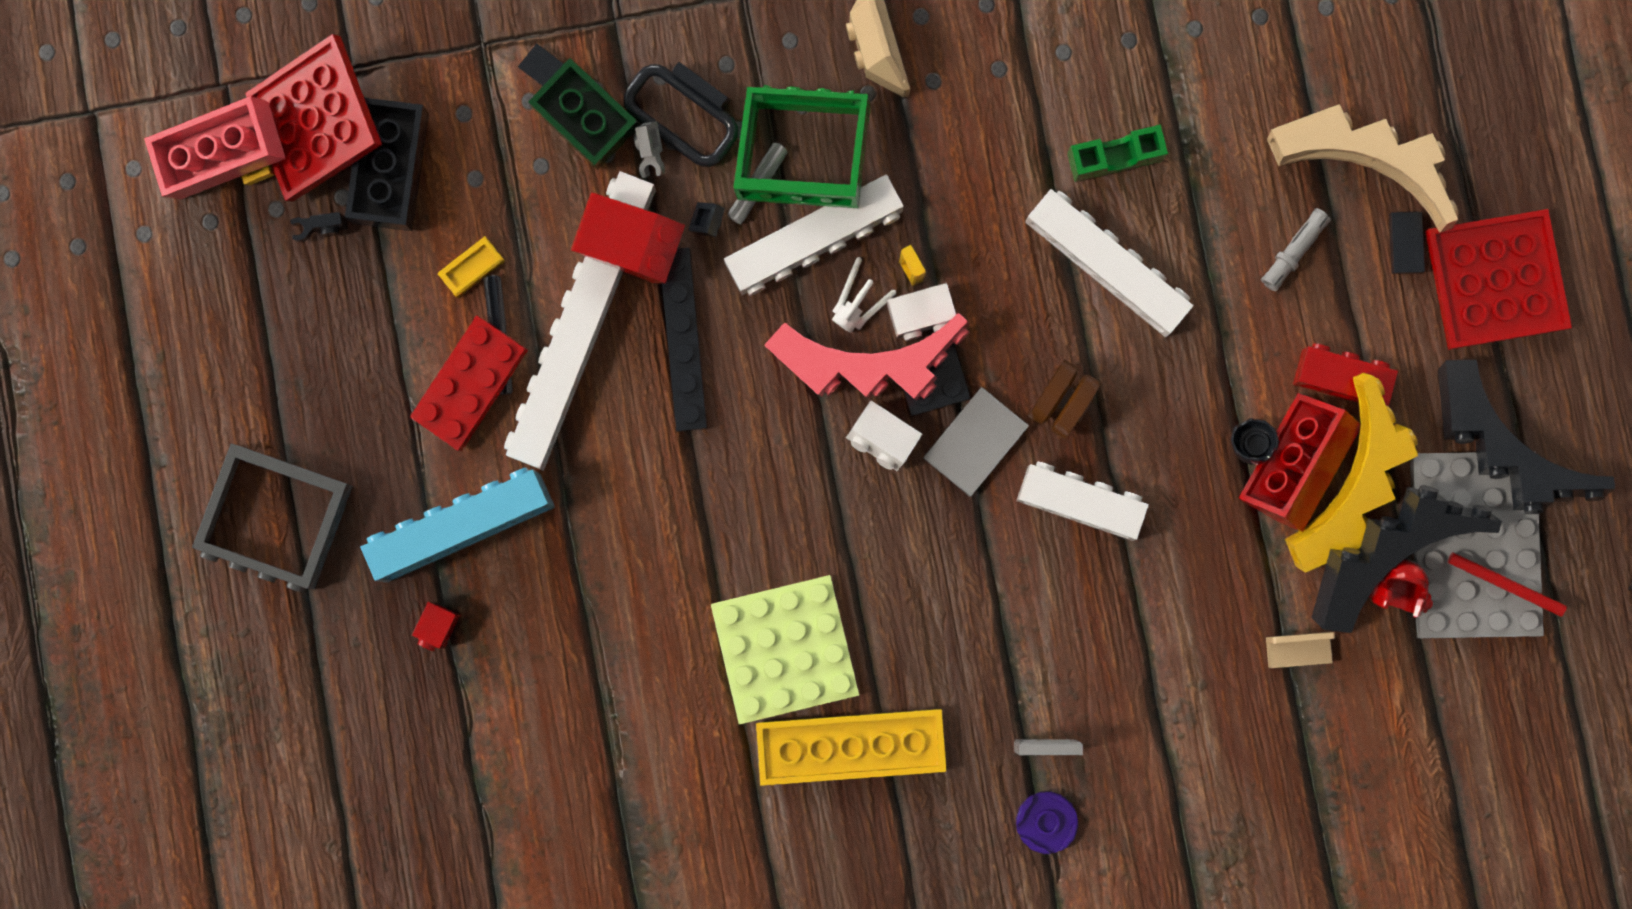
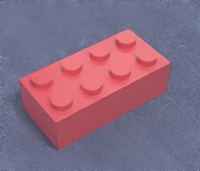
[144,96,286,200]

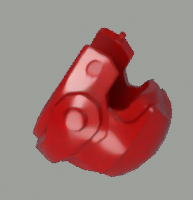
[1368,559,1433,618]

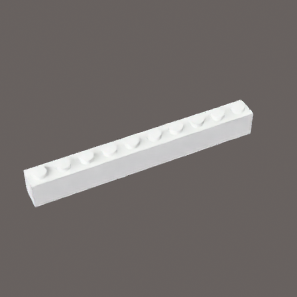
[504,171,656,471]

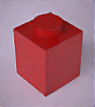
[412,602,461,652]

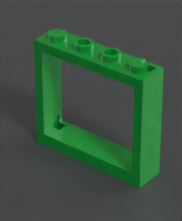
[733,85,870,209]

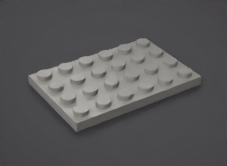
[1410,451,1544,638]

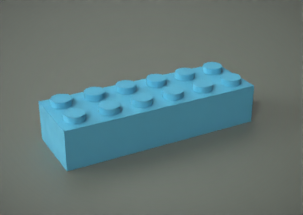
[360,468,555,582]

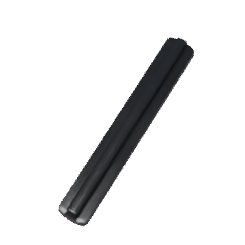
[483,275,513,395]

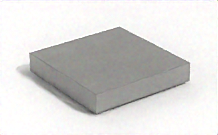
[1014,739,1083,755]

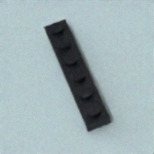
[662,247,707,432]

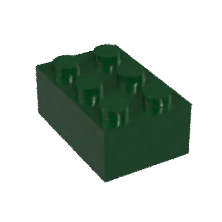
[528,58,639,170]

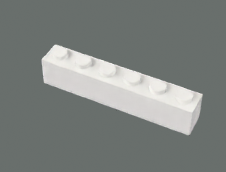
[724,174,904,296]
[1025,189,1194,338]

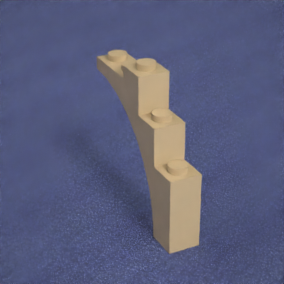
[1267,104,1459,233]

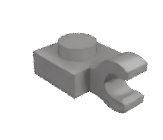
[634,121,665,178]

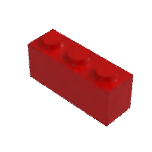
[1293,344,1398,406]

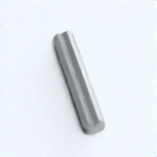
[728,142,787,224]

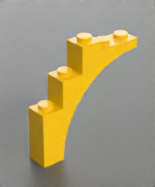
[1285,373,1418,573]

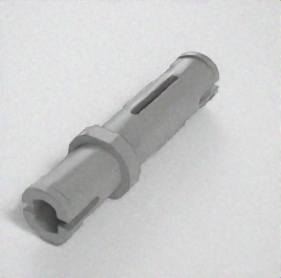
[1261,208,1331,291]

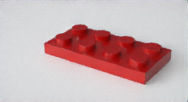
[410,315,528,452]

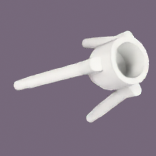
[832,257,896,333]

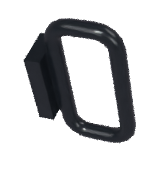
[624,62,738,167]

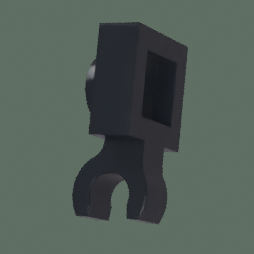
[290,212,348,242]

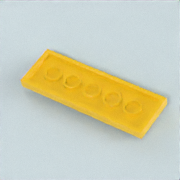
[756,709,946,786]

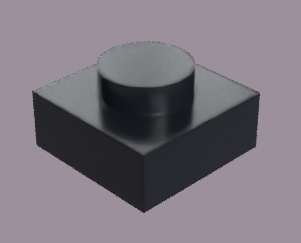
[688,202,725,237]

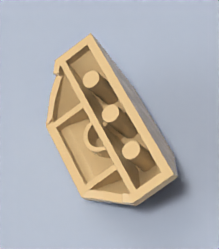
[846,0,910,98]

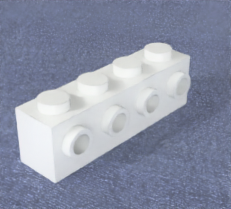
[1016,461,1149,541]

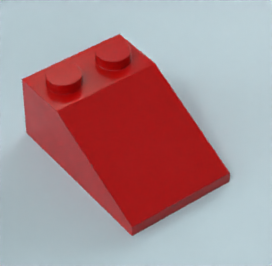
[570,192,685,283]

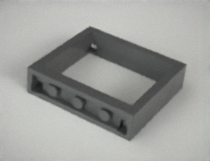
[192,443,353,593]

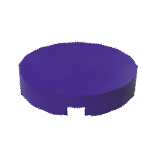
[1016,791,1078,854]

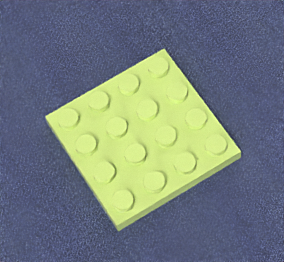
[711,575,859,724]

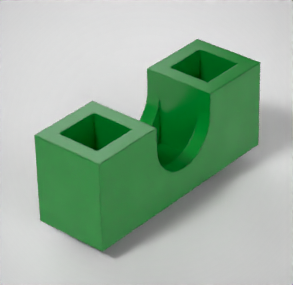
[1067,124,1168,182]

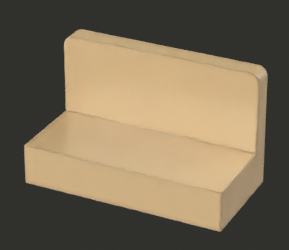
[1266,632,1335,668]

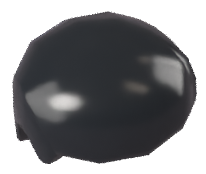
[1231,418,1279,465]

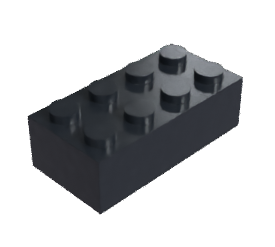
[345,97,429,232]

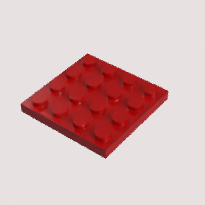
[245,34,382,202]
[1425,209,1572,350]

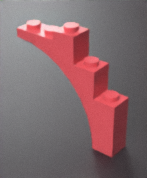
[764,313,970,401]

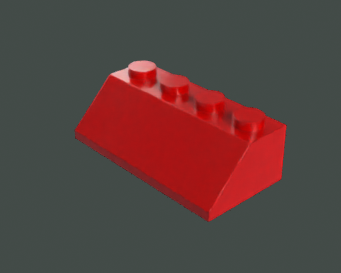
[1239,393,1361,532]

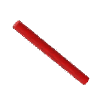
[1447,552,1567,617]

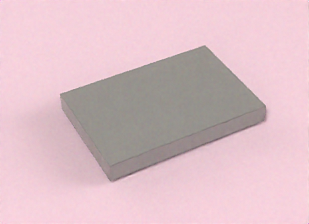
[923,387,1029,497]

